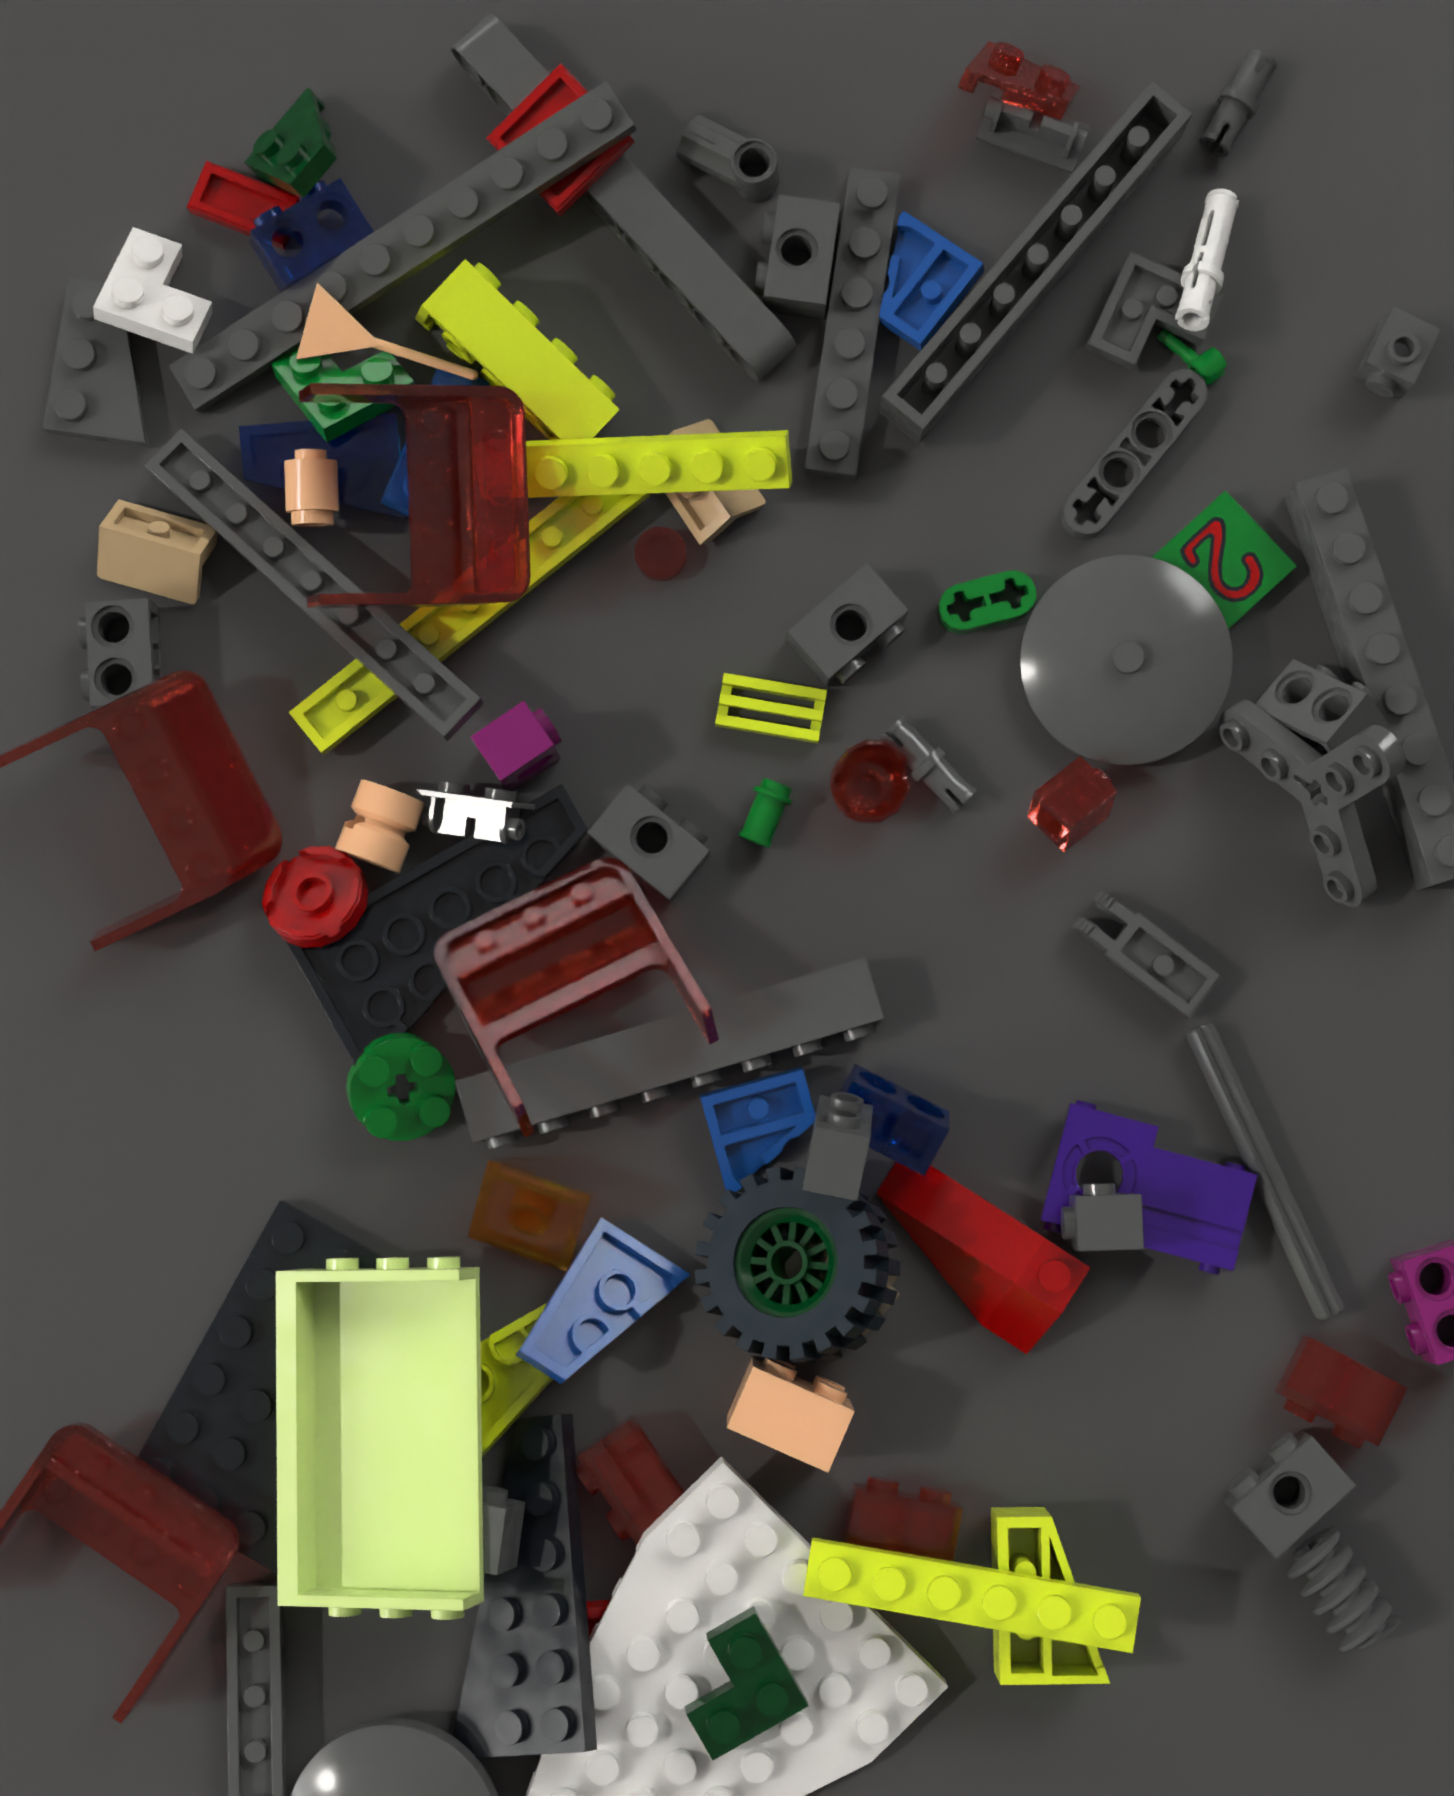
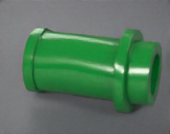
[738,778,793,848]

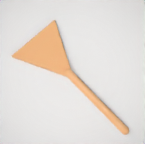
[296,282,478,380]

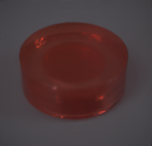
[634,526,687,581]

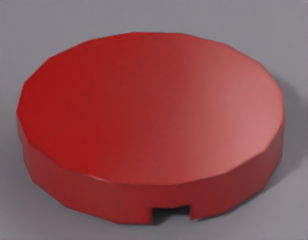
[262,846,369,948]

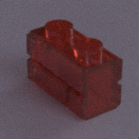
[577,1415,684,1545]

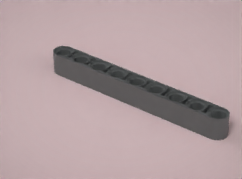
[450,13,797,383]

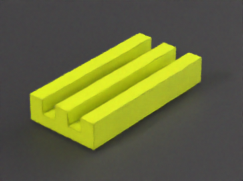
[715,673,827,744]

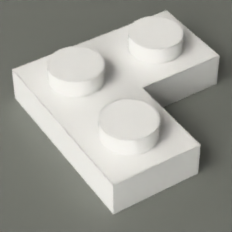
[93,227,212,354]

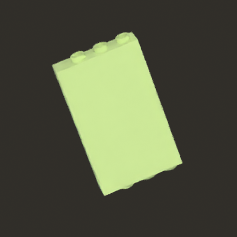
[276,1257,484,1620]

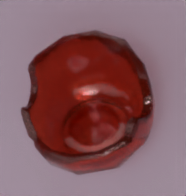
[830,739,911,824]

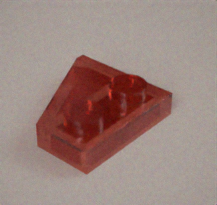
[958,41,1080,120]

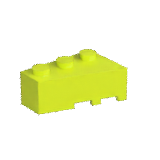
[991,1507,1110,1685]

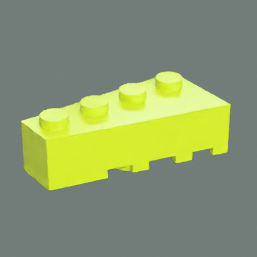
[415,259,620,440]

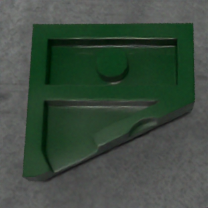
[244,88,337,198]

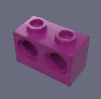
[1388,1239,1454,1365]

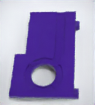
[1040,1100,1257,1275]

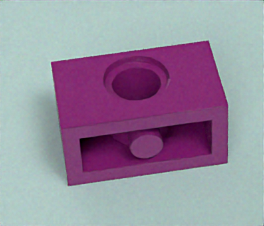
[470,700,562,791]

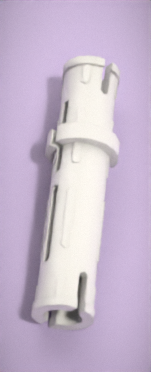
[1175,189,1239,331]

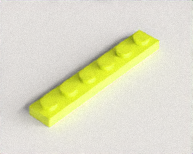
[473,430,792,500]
[803,1537,1141,1653]

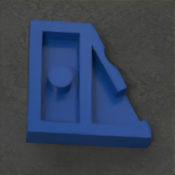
[879,210,984,351]
[699,1066,816,1192]

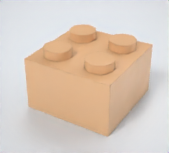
[727,1357,855,1473]

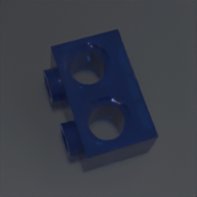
[249,178,374,292]
[840,1064,950,1175]

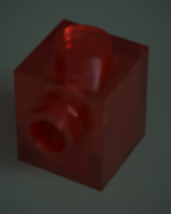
[1028,756,1117,852]

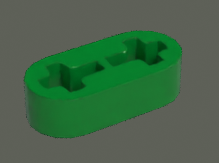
[937,570,1036,634]

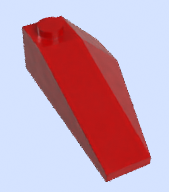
[876,1148,1091,1355]

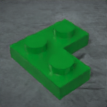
[271,349,417,442]

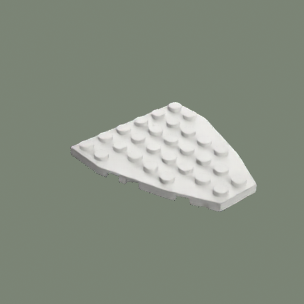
[525,1456,948,1796]

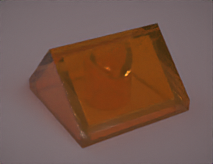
[468,1159,595,1271]

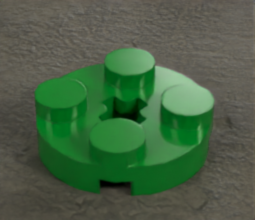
[346,1033,456,1141]

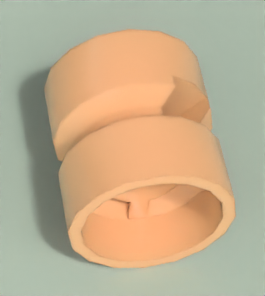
[335,779,426,873]

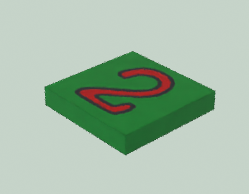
[1152,490,1297,629]

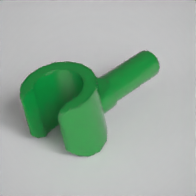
[1157,329,1227,385]

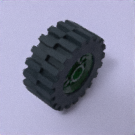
[695,1166,900,1364]

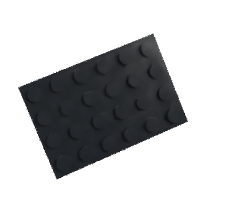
[122,1201,386,1573]

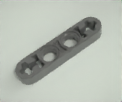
[1060,369,1208,540]

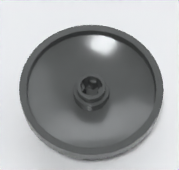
[1020,555,1233,766]
[291,1718,498,1796]

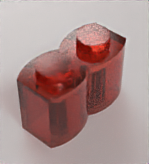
[1275,1335,1408,1449]
[843,1476,963,1561]

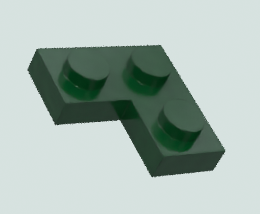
[685,1606,809,1760]

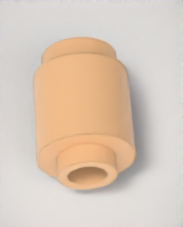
[284,449,339,527]

